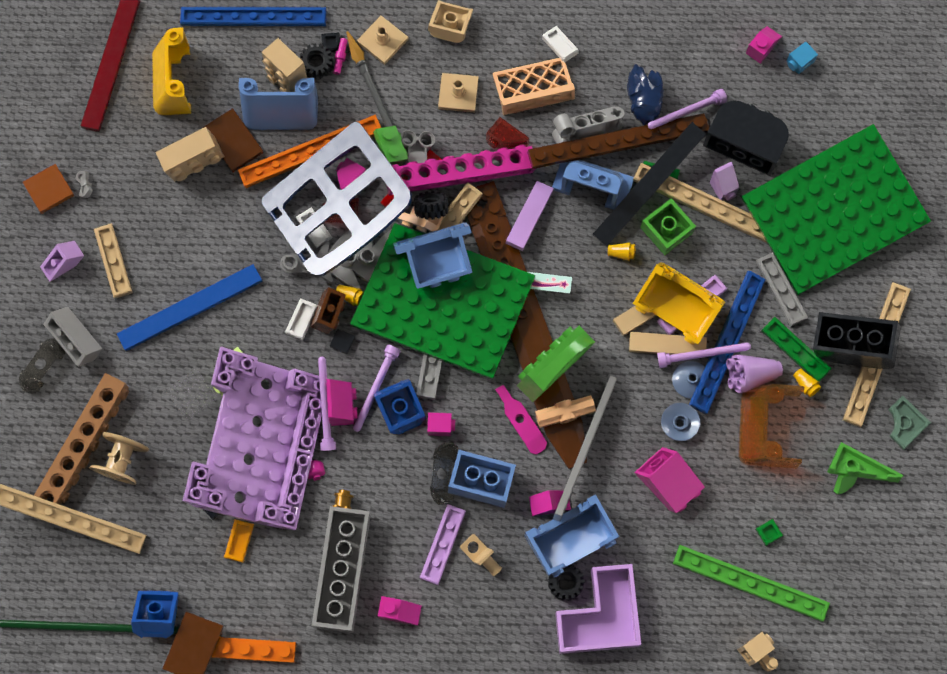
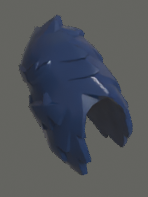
[627,64,664,125]

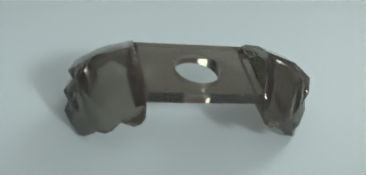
[19,338,66,394]
[430,442,458,505]

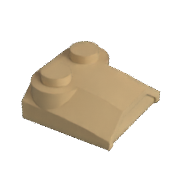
[428,0,473,43]

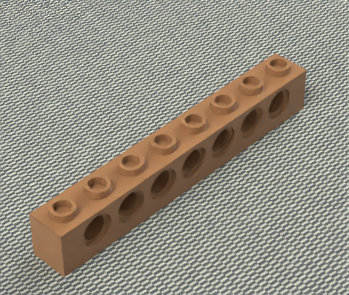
[34,373,129,505]

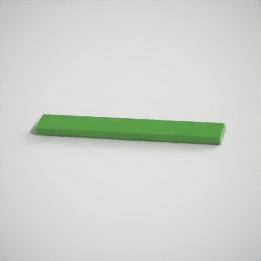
[673,545,830,622]

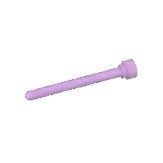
[648,89,727,129]
[657,343,751,368]
[353,345,401,432]
[318,357,336,451]

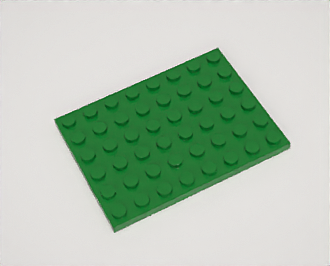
[741,124,931,295]
[350,223,535,380]

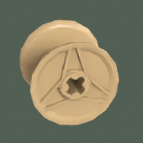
[89,432,149,485]

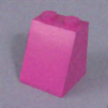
[634,447,705,513]

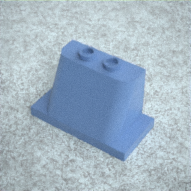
[552,160,634,210]
[393,222,472,289]

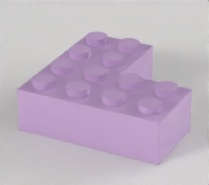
[555,564,641,654]

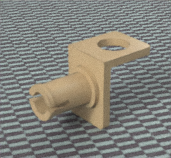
[460,534,502,576]

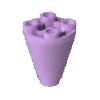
[726,355,783,393]

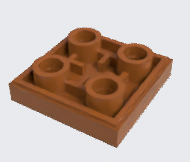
[23,164,74,214]

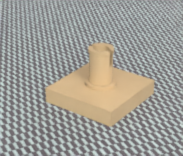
[357,16,409,65]
[438,73,479,113]

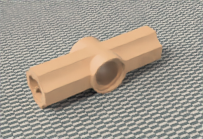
[535,395,596,428]

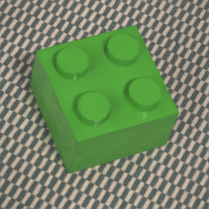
[640,198,696,256]

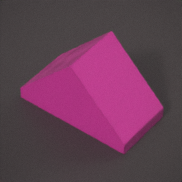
[529,490,571,516]

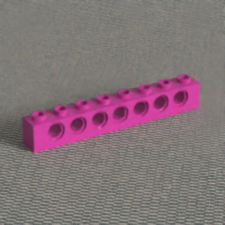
[386,145,535,196]

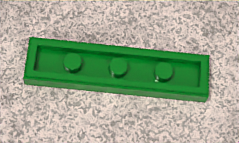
[761,317,832,382]

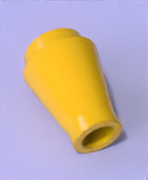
[608,242,636,261]
[336,284,364,306]
[793,368,821,397]

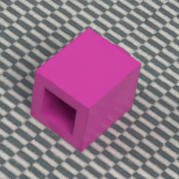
[427,412,455,436]

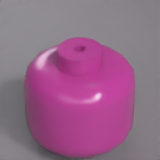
[308,460,325,481]

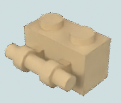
[738,632,778,672]

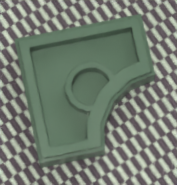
[888,396,931,450]

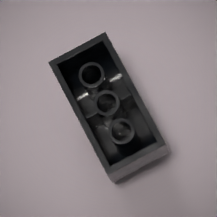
[703,101,789,177]
[813,312,901,369]

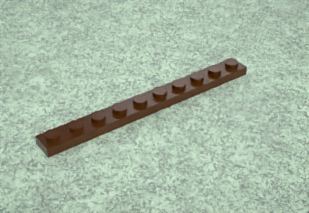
[527,113,709,169]

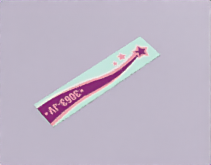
[528,272,572,293]

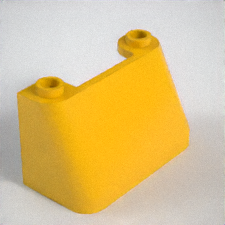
[152,28,191,115]
[632,262,726,345]

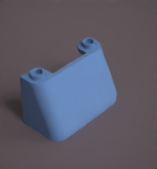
[239,78,318,130]
[524,494,619,578]

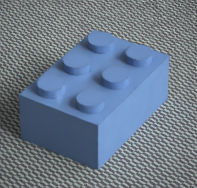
[448,450,516,508]

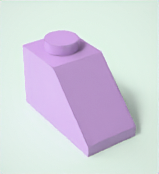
[710,162,739,201]
[40,241,84,282]

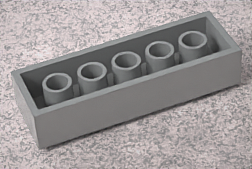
[311,506,371,633]

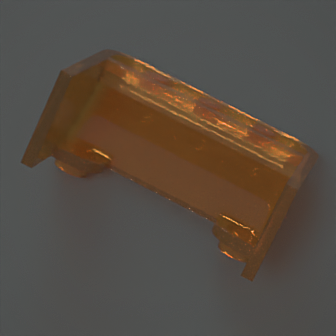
[738,384,804,469]

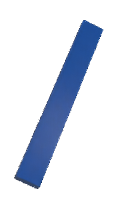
[180,7,326,26]
[116,264,263,351]
[689,271,766,414]

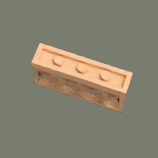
[493,58,575,115]

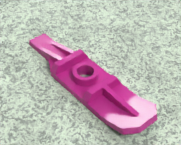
[495,385,547,454]

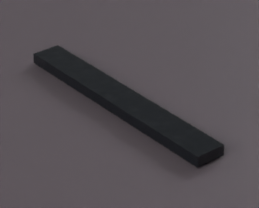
[592,122,706,247]

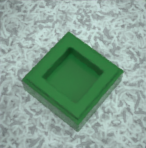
[755,519,783,546]

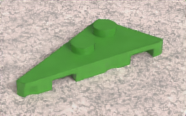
[827,442,903,483]

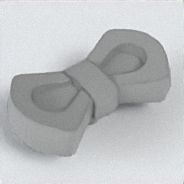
[75,171,93,198]

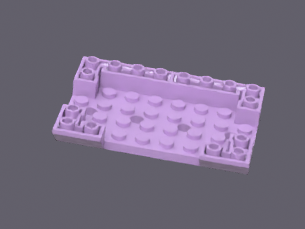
[183,347,328,530]

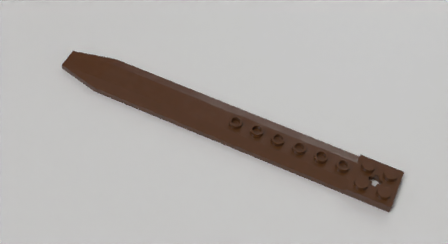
[459,181,587,469]

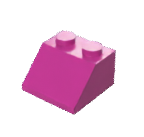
[326,379,358,426]

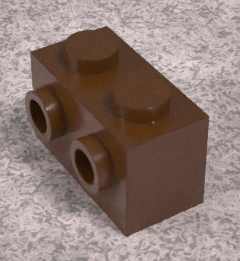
[310,287,346,334]

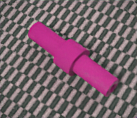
[333,38,348,75]

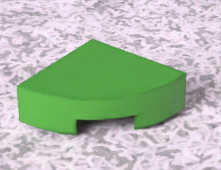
[834,475,858,494]

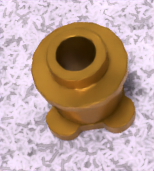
[332,490,354,509]

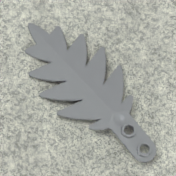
[280,229,392,288]

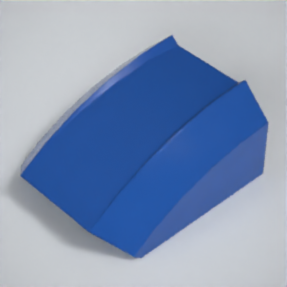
[373,379,426,434]
[131,590,179,639]

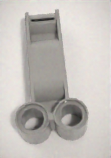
[552,107,624,144]
[401,130,435,202]

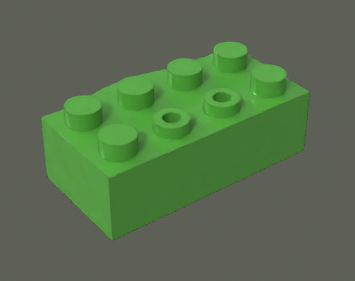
[517,325,595,402]

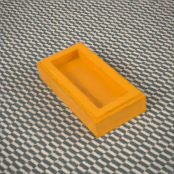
[224,519,254,563]

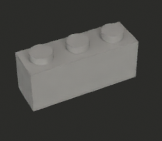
[43,307,102,367]

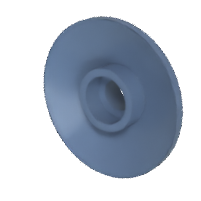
[672,361,705,399]
[661,403,700,441]

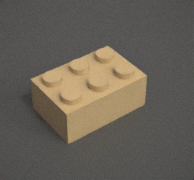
[262,38,307,92]
[155,127,225,181]

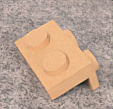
[398,206,443,233]

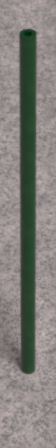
[0,620,180,634]

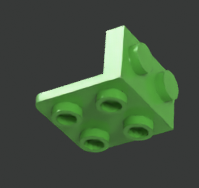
[373,125,408,166]

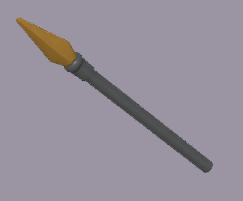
[346,31,393,127]

